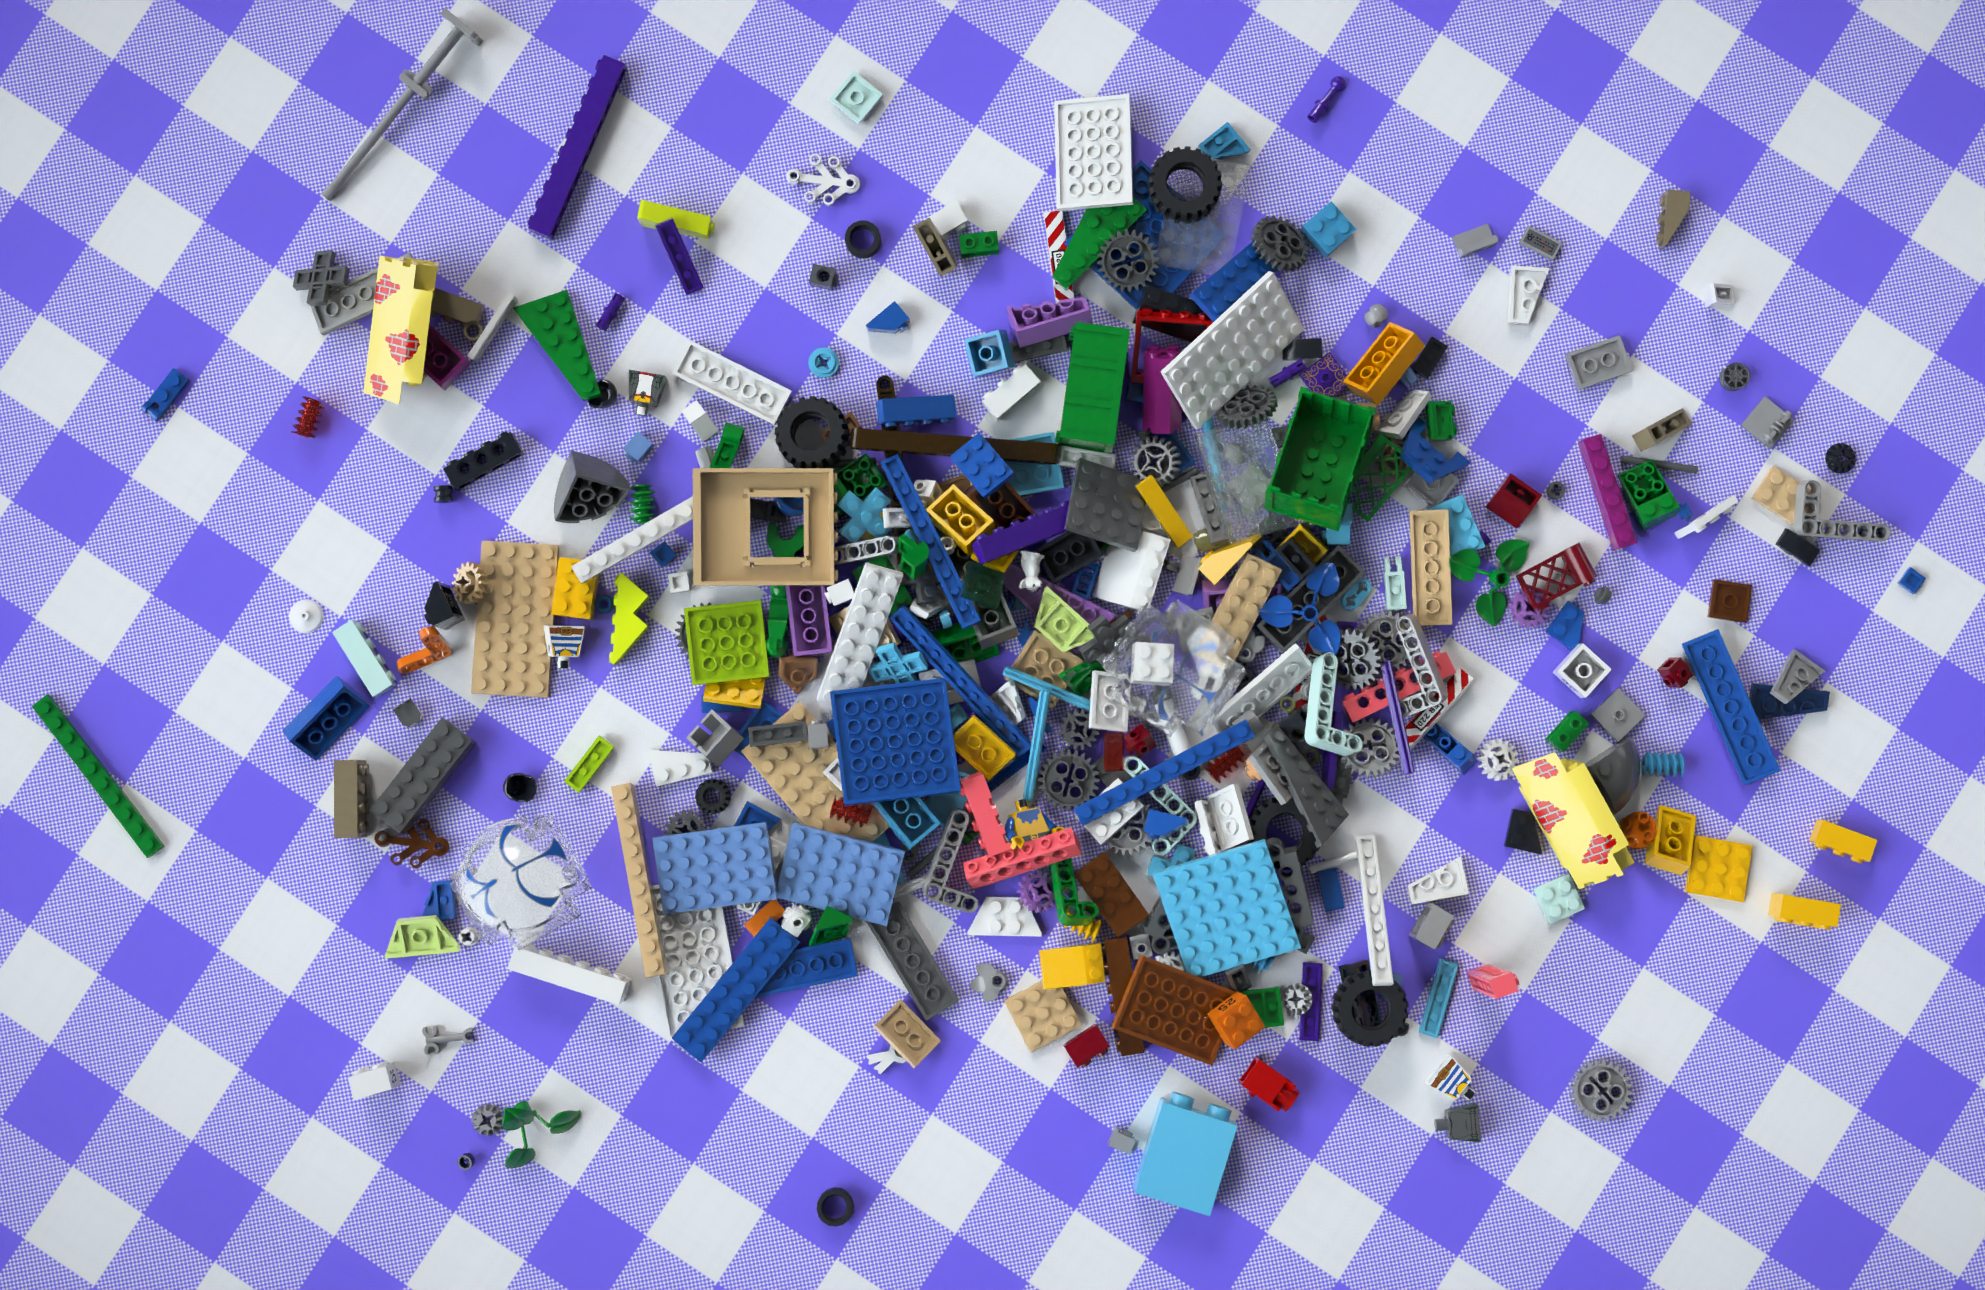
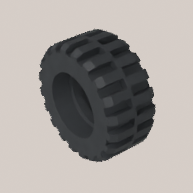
[1148,146,1222,224]
[774,396,850,468]
[1248,797,1320,870]
[1331,970,1409,1047]

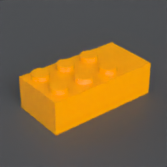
[1343,322,1425,406]

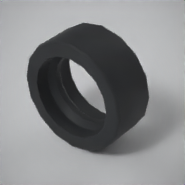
[845,220,881,259]
[816,1187,854,1227]

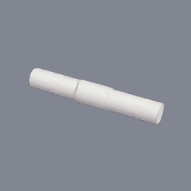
[1308,851,1358,874]

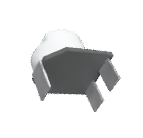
[393,698,422,728]

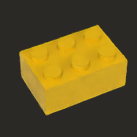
[926,484,995,555]
[551,557,599,621]
[1768,893,1841,930]

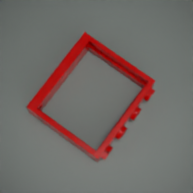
[1131,309,1213,383]

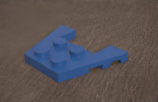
[1400,417,1471,484]

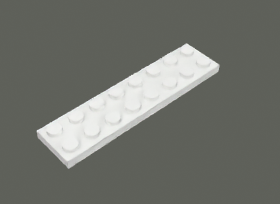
[817,562,903,704]

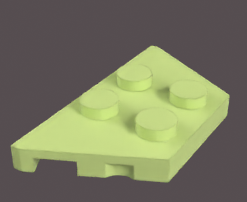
[1034,586,1094,652]
[385,915,460,959]

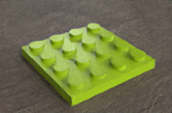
[684,600,769,685]

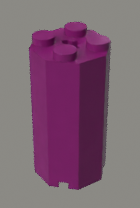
[1143,346,1182,434]

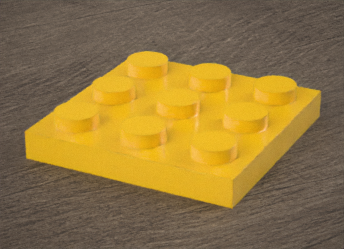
[1685,835,1753,902]

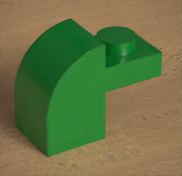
[897,534,929,580]

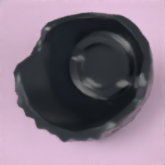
[588,379,617,409]
[503,773,537,802]

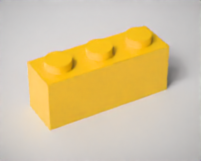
[1809,820,1877,864]

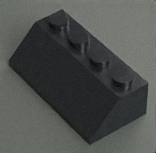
[1132,285,1206,343]

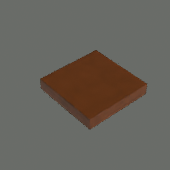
[1707,579,1752,623]

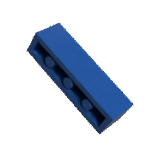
[876,395,957,428]

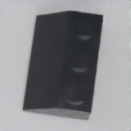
[424,581,465,630]

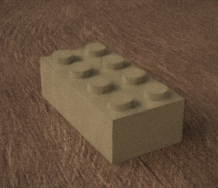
[334,760,370,838]

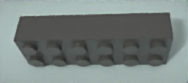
[945,545,1018,650]
[1255,545,1366,654]
[370,717,477,835]

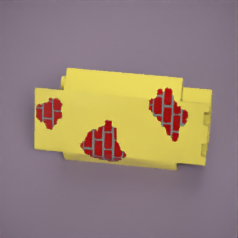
[364,256,440,404]
[1512,752,1635,889]

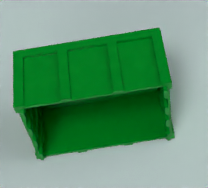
[1055,322,1130,454]
[1265,386,1376,532]

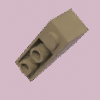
[1656,189,1691,250]

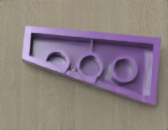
[1006,297,1092,348]

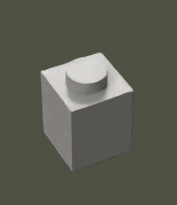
[807,720,828,749]

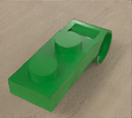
[710,422,745,468]

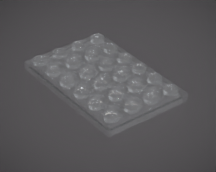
[1154,158,1251,275]
[1194,417,1302,544]

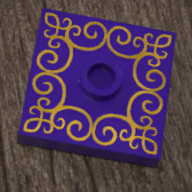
[1299,352,1347,397]

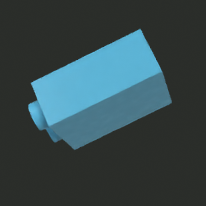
[1133,1092,1238,1216]

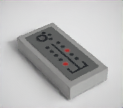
[1518,226,1562,261]

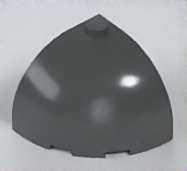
[554,450,630,523]
[1585,736,1640,815]

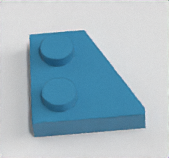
[1198,122,1251,161]

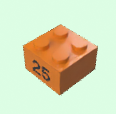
[1207,991,1265,1050]

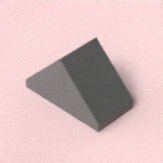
[1223,964,1252,993]

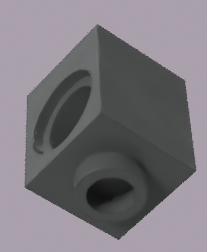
[809,264,839,291]

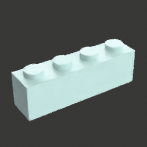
[332,620,396,698]

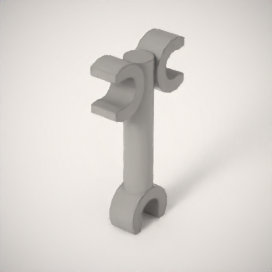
[422,1026,475,1055]

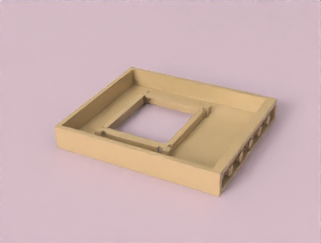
[693,468,838,586]

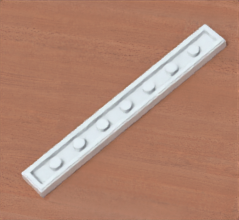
[1355,835,1394,986]

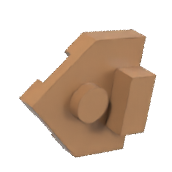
[778,654,818,695]

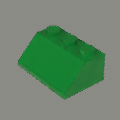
[932,622,1000,663]

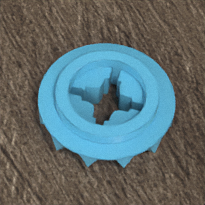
[808,347,839,378]

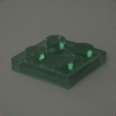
[960,561,1005,610]

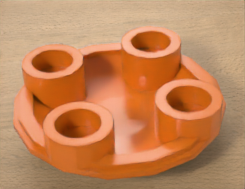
[1620,811,1657,849]

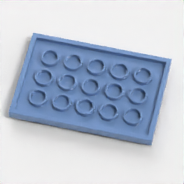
[652,822,778,914]
[777,822,905,926]

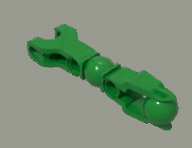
[766,522,804,658]

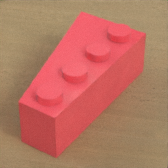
[959,771,1011,857]

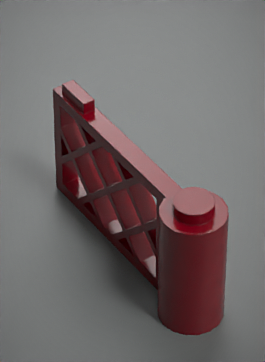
[1516,542,1597,611]

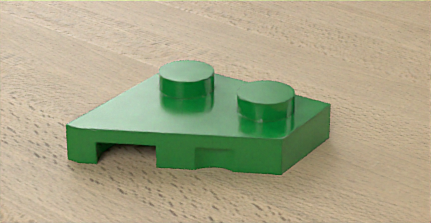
[1058,660,1107,697]

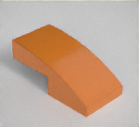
[743,899,785,937]

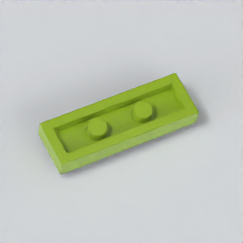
[564,735,615,793]

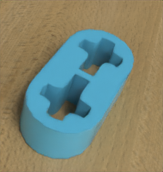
[1341,578,1371,611]
[938,608,953,629]

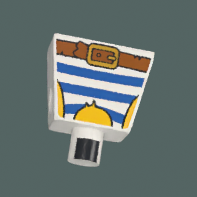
[544,625,585,668]
[1425,1054,1475,1101]

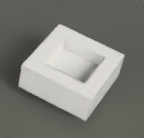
[668,571,690,594]

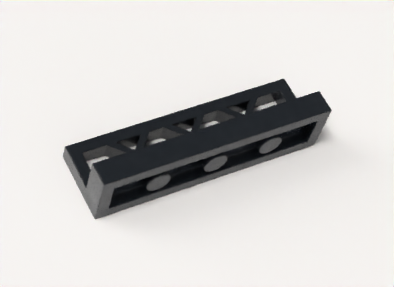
[1338,960,1381,1027]

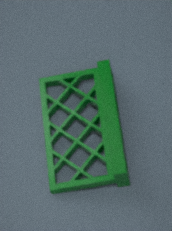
[1348,433,1412,522]

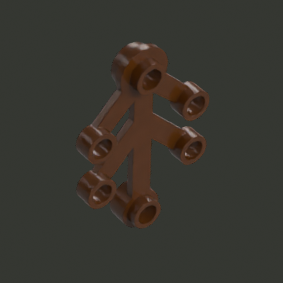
[374,819,449,869]

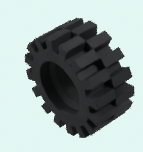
[695,779,731,814]

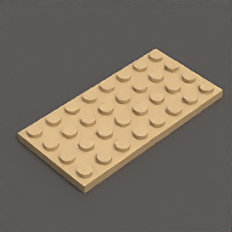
[471,541,559,698]
[741,701,889,842]

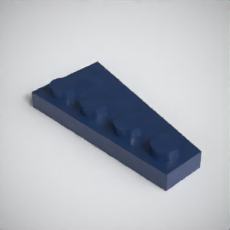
[1749,683,1830,720]

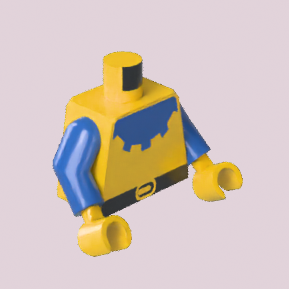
[1004,799,1065,849]

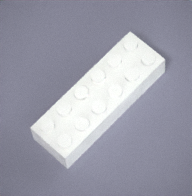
[507,942,631,1005]

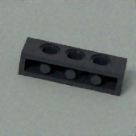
[443,431,525,491]

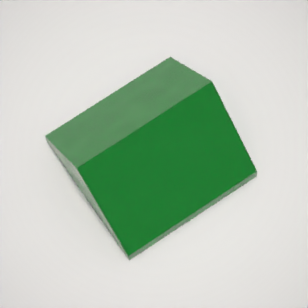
[809,906,853,947]

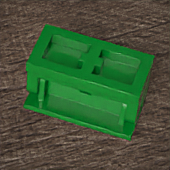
[959,231,999,259]
[1425,400,1457,442]
[1545,710,1589,752]

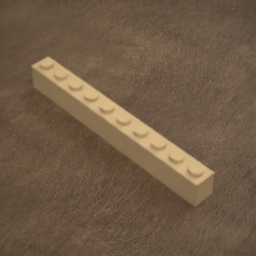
[611,783,669,978]

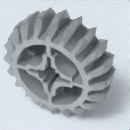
[1129,436,1181,487]

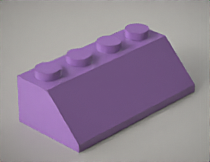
[786,586,832,656]

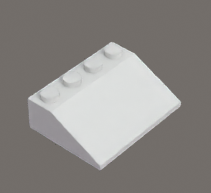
[1092,531,1171,614]

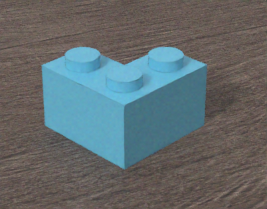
[1321,504,1353,546]

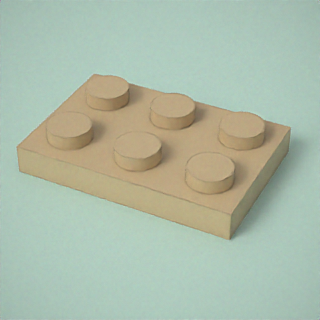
[1751,466,1821,525]
[873,999,941,1068]

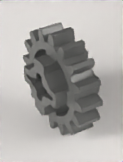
[1058,709,1100,750]
[664,810,707,835]

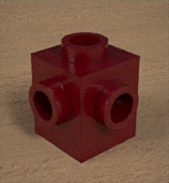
[1657,657,1693,688]
[1123,724,1157,758]

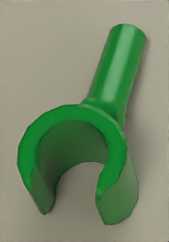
[961,831,979,844]

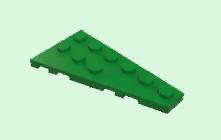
[1052,197,1147,291]
[513,290,602,401]

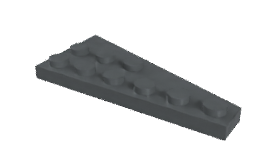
[1263,725,1349,848]

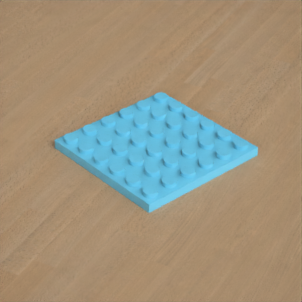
[1153,839,1301,977]

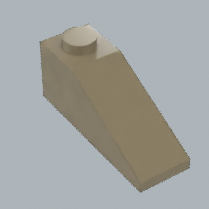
[913,217,958,277]
[1632,408,1692,452]

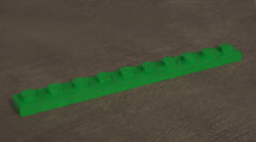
[32,694,164,858]

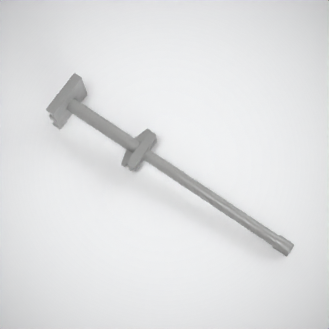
[321,8,483,201]

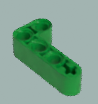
[1049,858,1099,926]

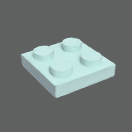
[830,71,883,125]
[1533,873,1585,924]

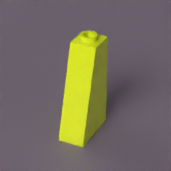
[637,200,715,239]

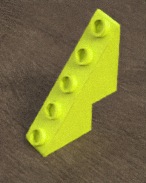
[609,572,650,666]

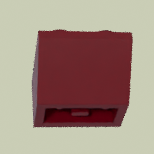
[1485,473,1542,529]
[1063,1023,1110,1068]

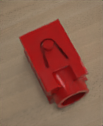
[1238,1057,1299,1112]

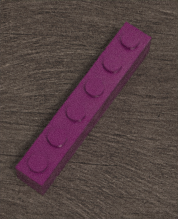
[1578,434,1637,551]

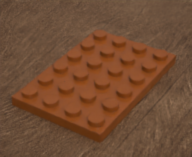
[1111,954,1236,1066]

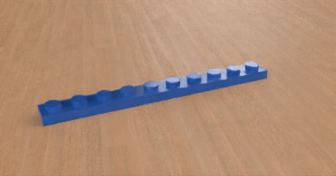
[880,454,981,631]
[889,604,1032,757]
[1074,719,1255,826]

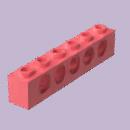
[1340,651,1456,723]
[963,827,1082,889]
[1467,964,1519,999]

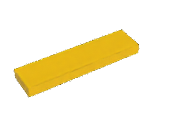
[1135,475,1193,548]

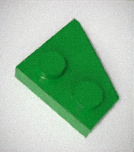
[1242,986,1284,1028]

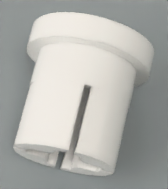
[459,927,480,946]

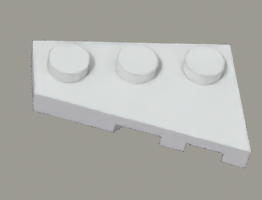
[647,750,713,787]
[1407,856,1469,905]

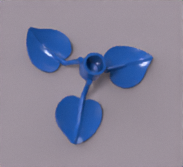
[1259,563,1340,655]

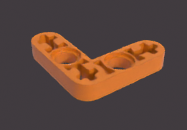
[396,626,451,674]

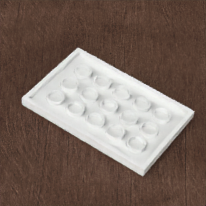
[1054,94,1134,211]

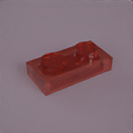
[1104,732,1124,772]

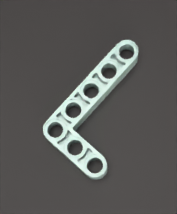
[1305,652,1363,756]
[1122,755,1197,855]

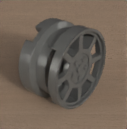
[1719,362,1750,391]

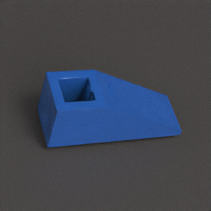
[1423,723,1477,775]

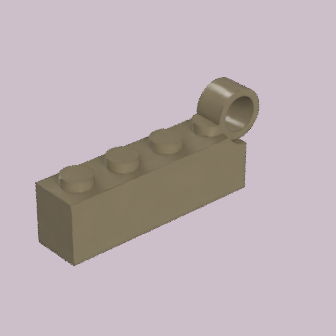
[430,288,485,342]

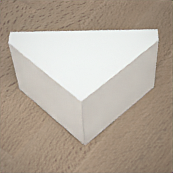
[1702,283,1735,308]
[681,400,719,442]

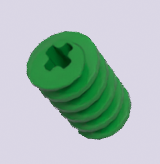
[630,485,655,525]

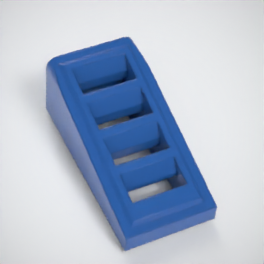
[1071,564,1100,600]

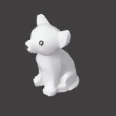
[1019,551,1045,592]

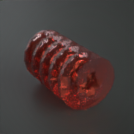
[291,396,325,438]
[1204,746,1245,783]
[830,795,873,828]

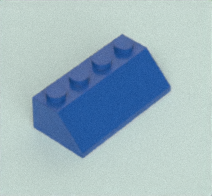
[282,675,370,761]

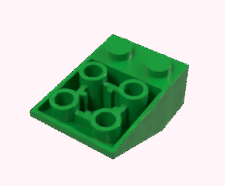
[834,453,888,519]
[1617,459,1680,531]

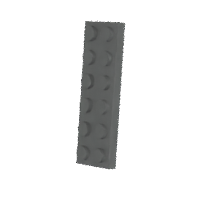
[866,901,959,1021]

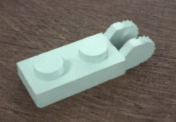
[1384,556,1407,611]

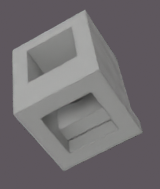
[1128,933,1153,960]
[1108,1125,1139,1155]

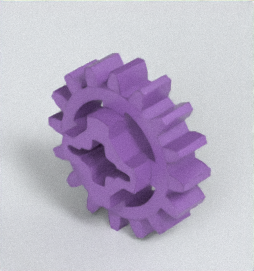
[1507,588,1550,629]
[1017,870,1055,913]

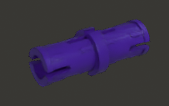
[596,293,625,332]
[1268,358,1307,389]

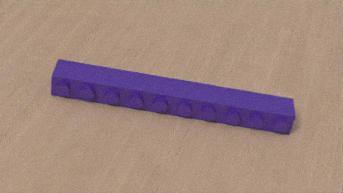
[528,55,627,240]

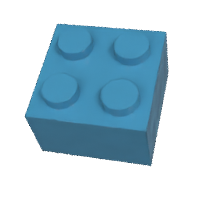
[1300,201,1357,259]
[964,330,1015,377]

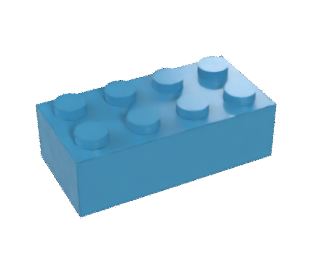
[870,797,941,850]

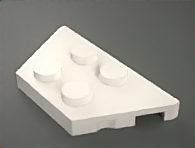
[968,896,1042,937]

